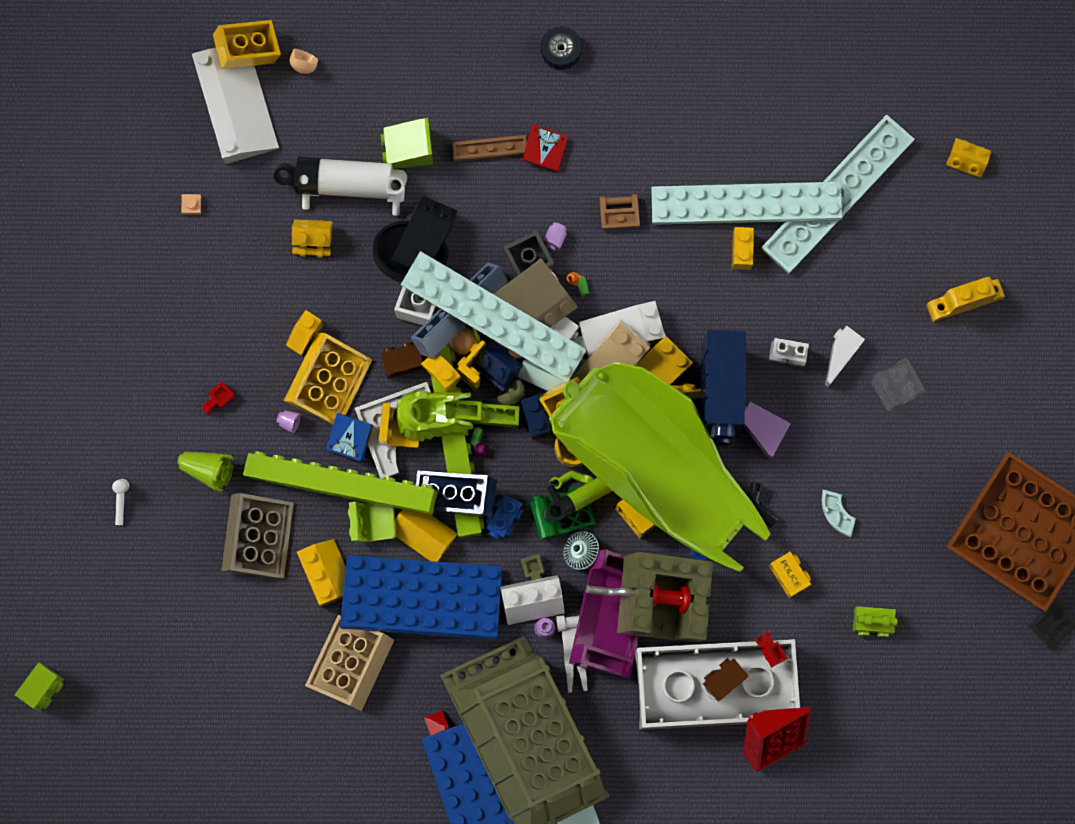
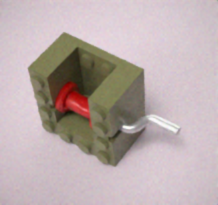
[586,552,713,643]

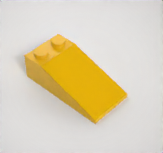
[635,336,693,386]

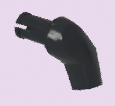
[748,482,778,527]

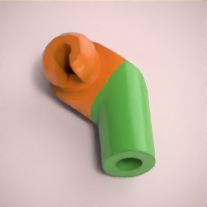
[566,272,590,296]

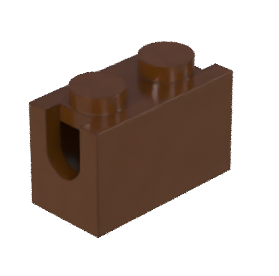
[381,342,424,378]
[703,658,749,702]

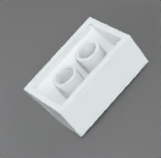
[500,575,565,625]

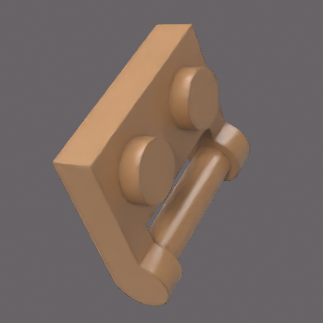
[599,194,640,230]

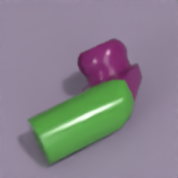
[470,427,488,456]

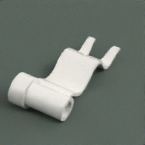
[556,615,588,693]

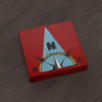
[522,124,568,172]

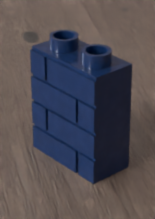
[699,330,747,446]

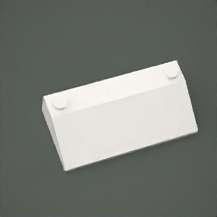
[192,48,279,164]

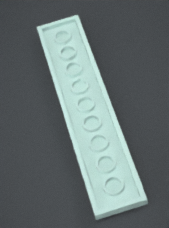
[761,115,914,274]
[652,182,842,225]
[401,251,586,382]

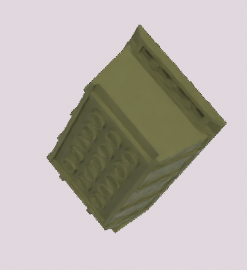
[440,636,610,824]

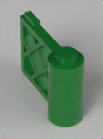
[530,485,596,540]

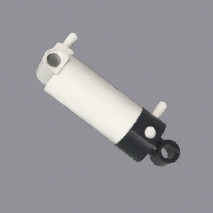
[273,156,408,216]

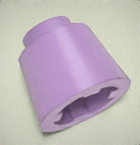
[277,410,301,433]
[534,618,556,639]

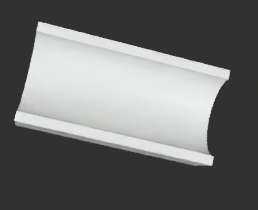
[635,639,800,730]

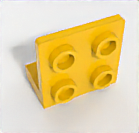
[457,340,486,391]
[379,403,419,448]

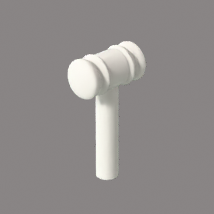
[112,479,129,525]

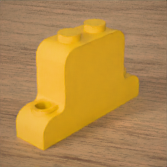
[926,277,1005,322]

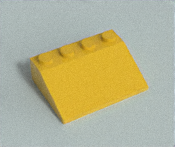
[284,333,372,425]

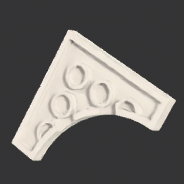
[355,382,431,479]

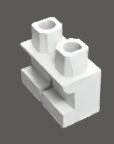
[769,338,809,367]

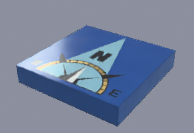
[325,413,373,461]

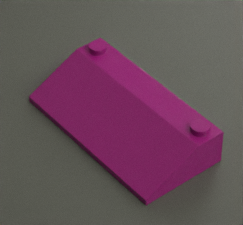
[569,549,639,679]

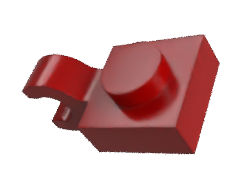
[202,381,235,415]
[755,631,788,668]

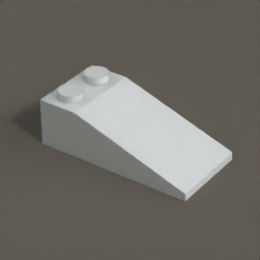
[579,301,665,356]

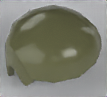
[497,379,525,405]

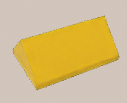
[395,510,458,562]

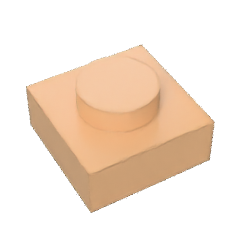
[181,194,202,215]

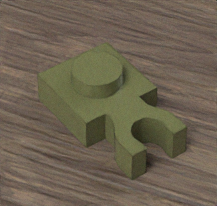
[520,553,544,580]

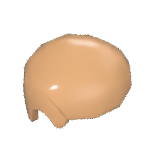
[289,49,318,74]
[449,325,477,354]

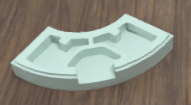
[821,490,856,537]

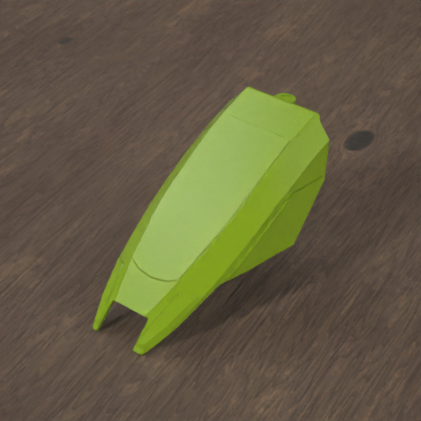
[549,362,771,572]

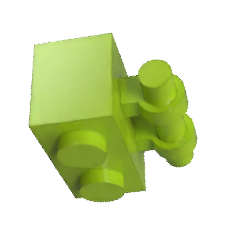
[853,606,897,637]

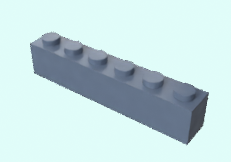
[411,262,509,358]

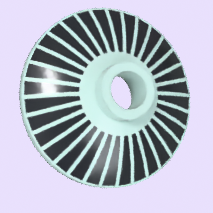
[564,532,599,570]

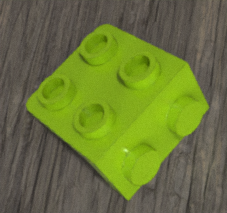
[348,501,396,543]

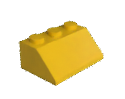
[297,539,346,607]

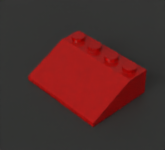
[743,707,811,773]

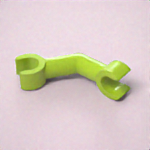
[549,470,593,490]

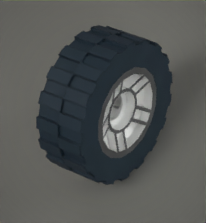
[540,26,582,70]

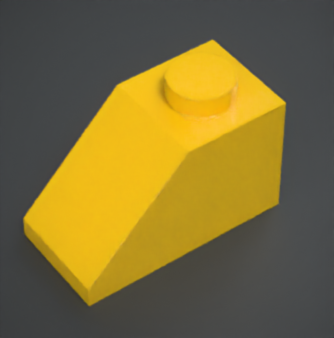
[286,310,323,356]
[421,354,461,392]

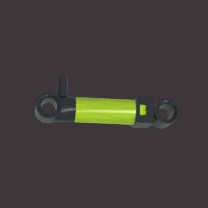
[543,477,613,524]

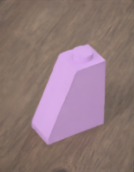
[743,402,791,460]

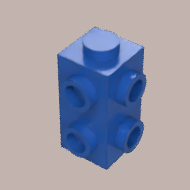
[485,495,524,540]

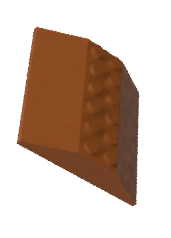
[946,452,1075,612]

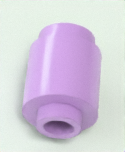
[543,223,567,252]

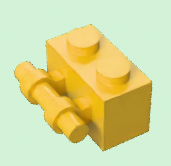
[292,219,332,258]

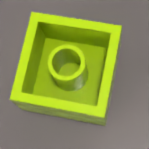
[15,662,64,711]

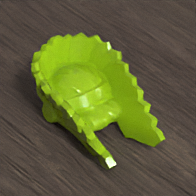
[394,390,473,442]

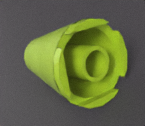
[177,451,234,492]

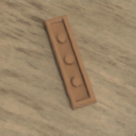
[452,135,527,162]

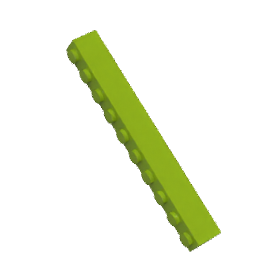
[431,345,485,539]
[243,451,437,515]

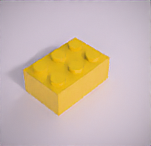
[213,20,281,69]

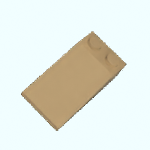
[571,319,650,381]

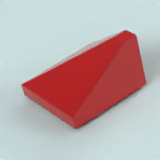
[424,710,449,735]

